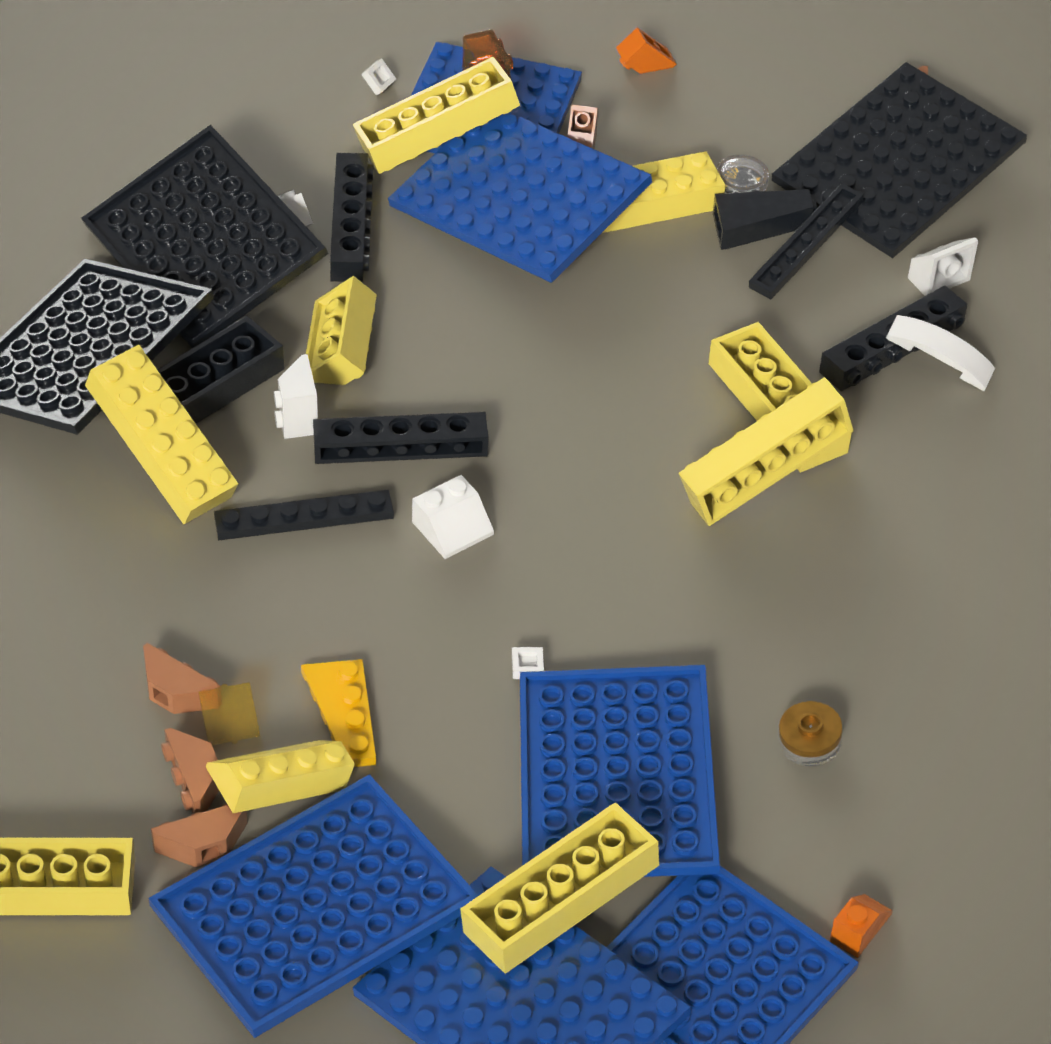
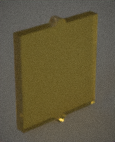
[198,682,260,746]

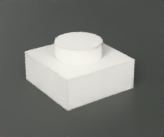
[361,58,396,95]
[512,647,544,679]

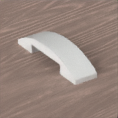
[886,315,995,391]

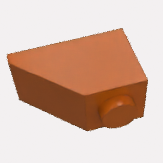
[616,27,677,74]
[830,894,893,958]

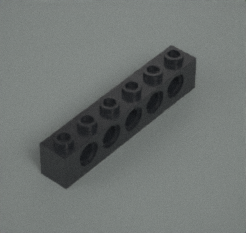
[330,153,373,282]
[819,285,967,392]
[313,412,488,464]

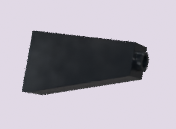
[713,189,817,250]

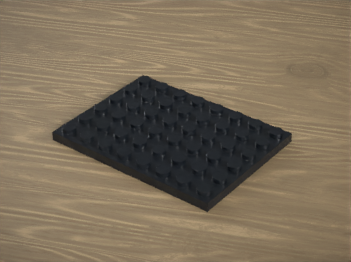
[772,62,1027,258]
[81,124,329,348]
[0,259,215,435]

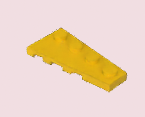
[301,659,376,767]

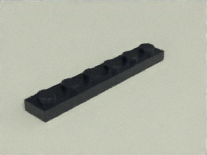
[749,183,864,300]
[214,489,394,541]

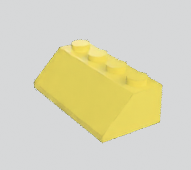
[306,276,377,385]
[206,740,355,813]

